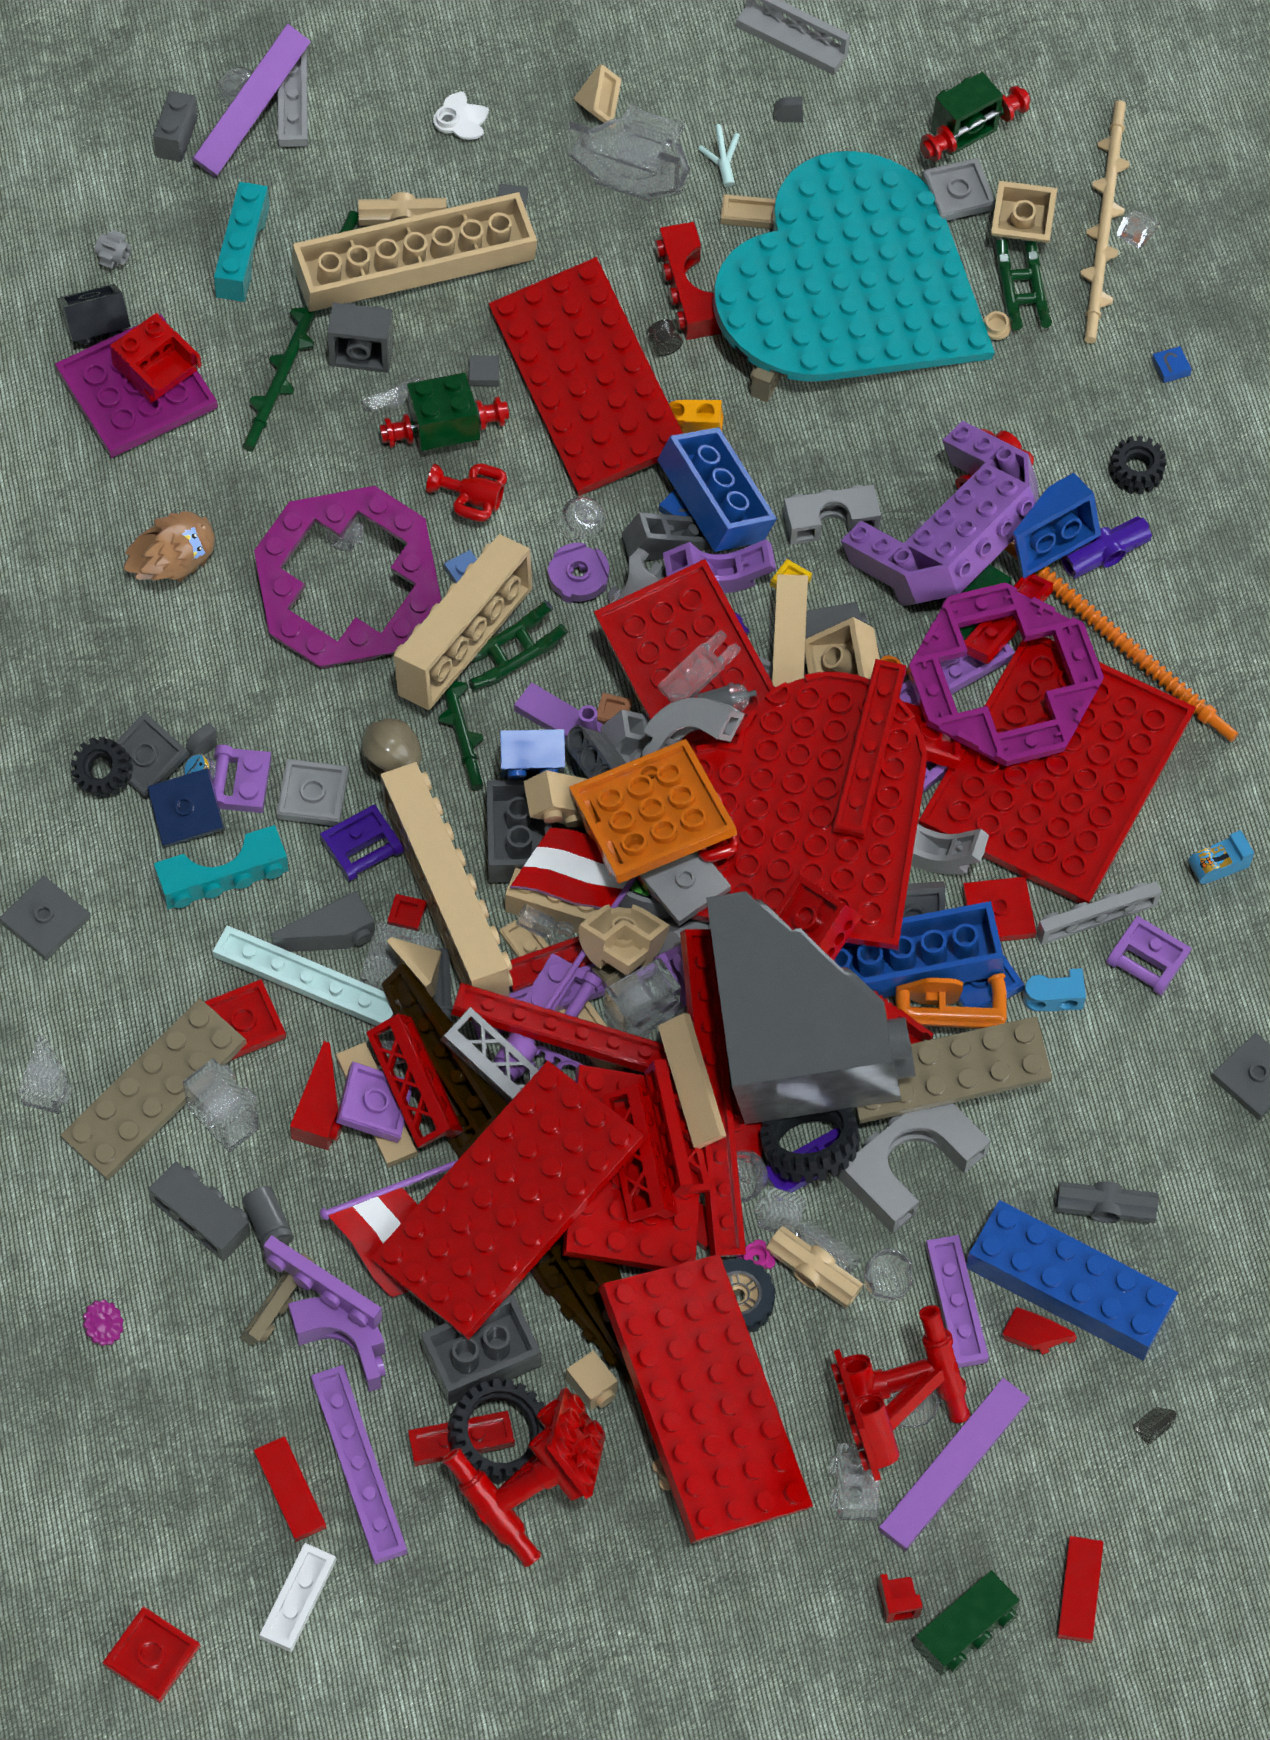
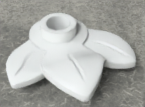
[433,92,489,140]

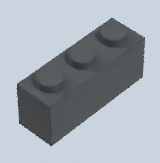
[148,1161,251,1262]

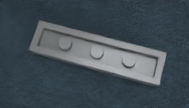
[278,48,308,147]
[1036,881,1162,945]

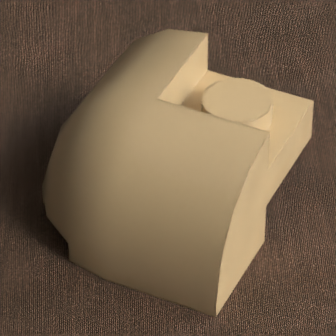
[579,904,670,975]

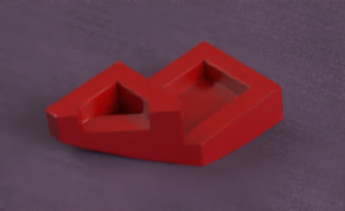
[1002,1307,1077,1355]

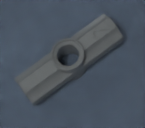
[1056,1181,1159,1223]

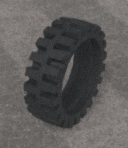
[760,1108,860,1183]
[447,1379,545,1484]

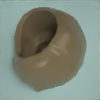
[361,718,422,777]

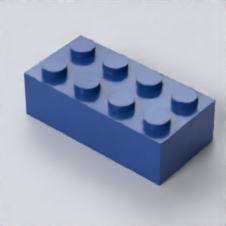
[657,427,777,552]

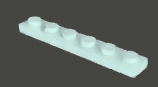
[213,925,394,1026]

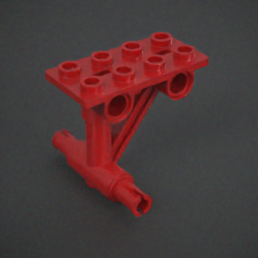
[830,1305,970,1481]
[442,1387,605,1567]

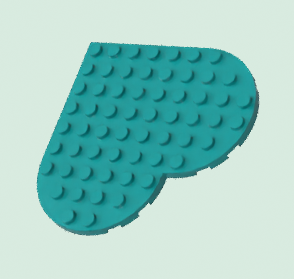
[713,151,995,382]

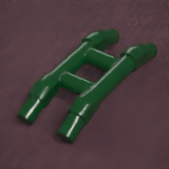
[996,239,1052,330]
[469,600,568,691]

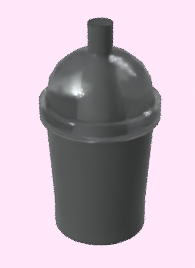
[697,682,757,711]

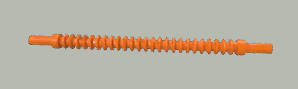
[1005,541,1239,743]

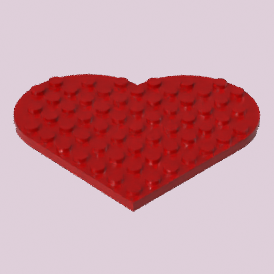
[636,672,927,950]

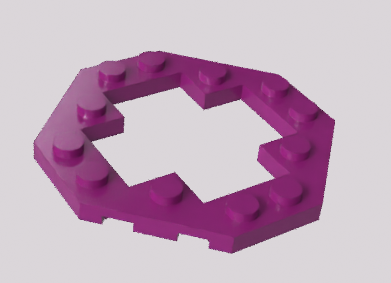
[254,485,441,669]
[907,582,1104,766]

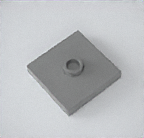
[922,158,996,221]
[277,759,349,826]
[640,852,731,926]

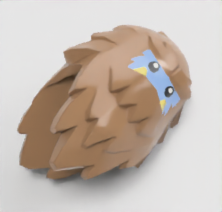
[123,511,216,582]

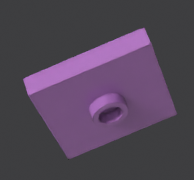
[336,1061,413,1143]

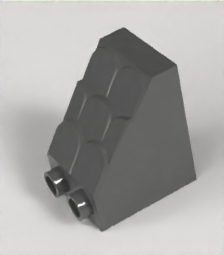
[706,891,916,1124]

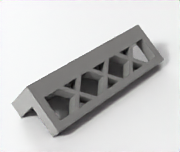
[736,0,851,75]
[440,1007,538,1103]

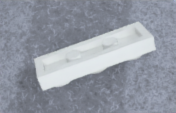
[259,1543,336,1653]

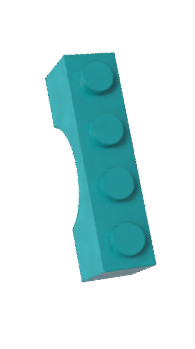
[214,181,270,302]
[153,825,289,910]

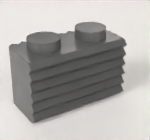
[153,91,198,162]

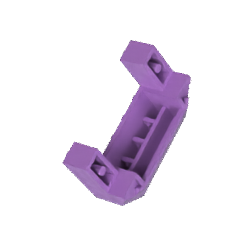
[841,420,1039,606]

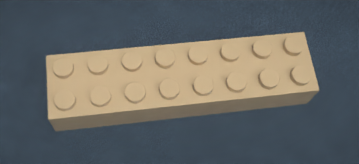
[292,192,537,312]
[380,762,513,997]

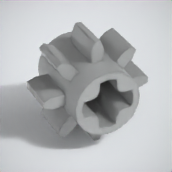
[94,230,131,269]

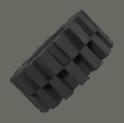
[1109,436,1166,495]
[71,737,133,798]

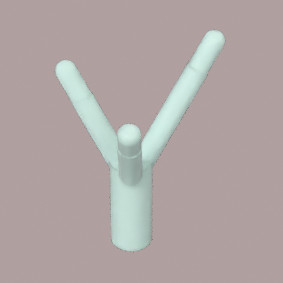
[698,124,740,188]

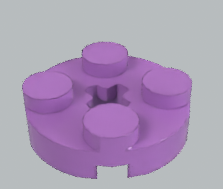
[548,543,609,603]

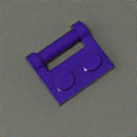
[320,804,404,882]

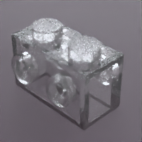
[829,1444,879,1521]

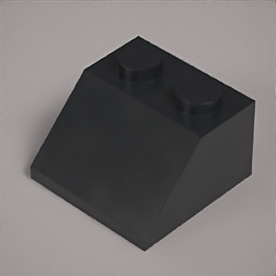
[57,283,131,344]

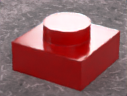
[387,893,427,934]

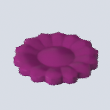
[82,1300,124,1346]

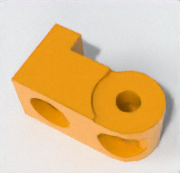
[669,400,724,434]

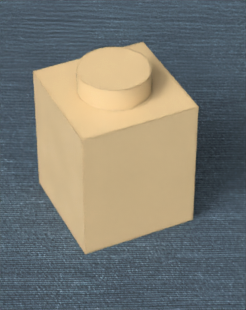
[566,1350,618,1411]

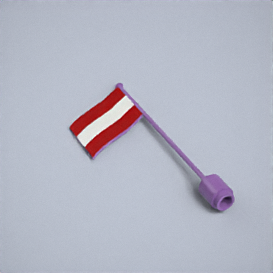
[493,828,637,1082]
[320,1159,459,1298]

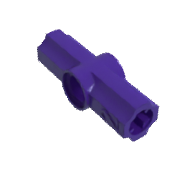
[1061,516,1152,579]

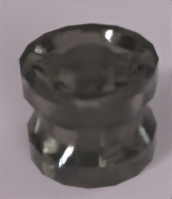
[646,319,683,357]

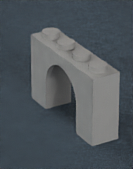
[839,1103,991,1234]

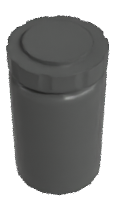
[242,1186,294,1250]

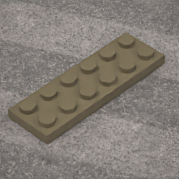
[60,998,247,1181]
[856,1016,1052,1124]

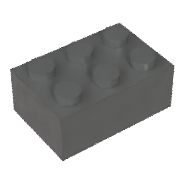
[487,780,551,883]
[421,1294,541,1406]

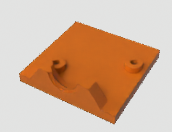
[569,739,737,884]

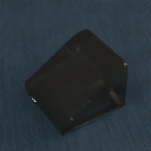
[1132,1407,1177,1445]

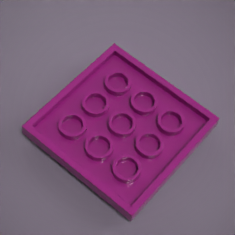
[55,314,218,458]

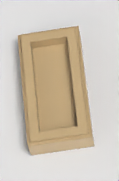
[721,194,776,229]

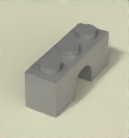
[783,485,881,545]
[601,710,651,763]

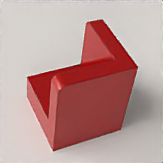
[878,1573,923,1623]

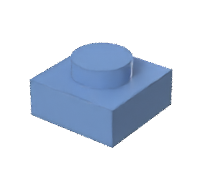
[444,550,477,583]

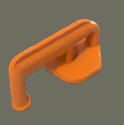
[896,973,1007,1029]

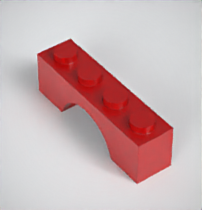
[655,221,721,340]

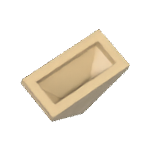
[573,64,621,127]
[387,937,441,997]

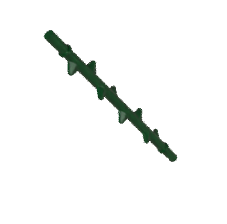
[242,211,359,452]
[398,542,484,790]

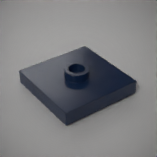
[147,768,225,848]

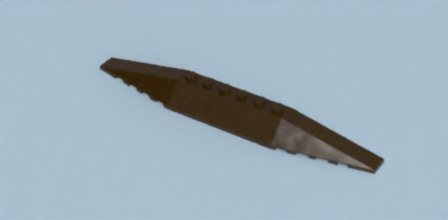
[381,964,636,1392]

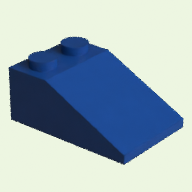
[1013,473,1101,578]

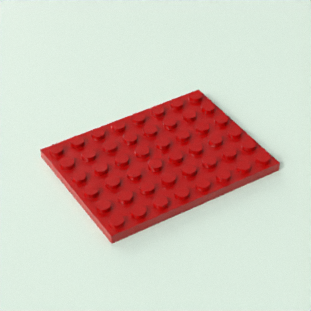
[918,637,1196,904]

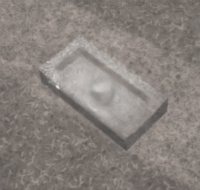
[361,377,422,412]

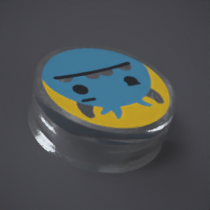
[183,753,216,780]

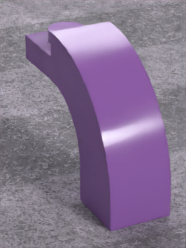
[663,539,776,593]
[288,1297,386,1392]

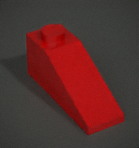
[290,1041,343,1151]

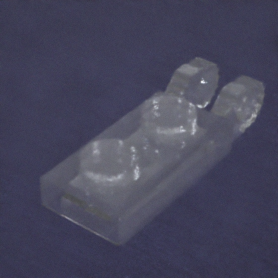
[658,630,741,703]

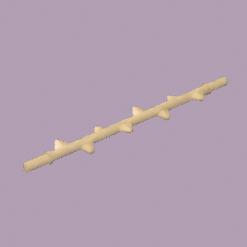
[1081,100,1130,344]

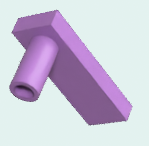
[514,682,603,741]

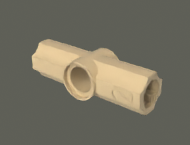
[358,192,447,226]
[766,1226,863,1309]

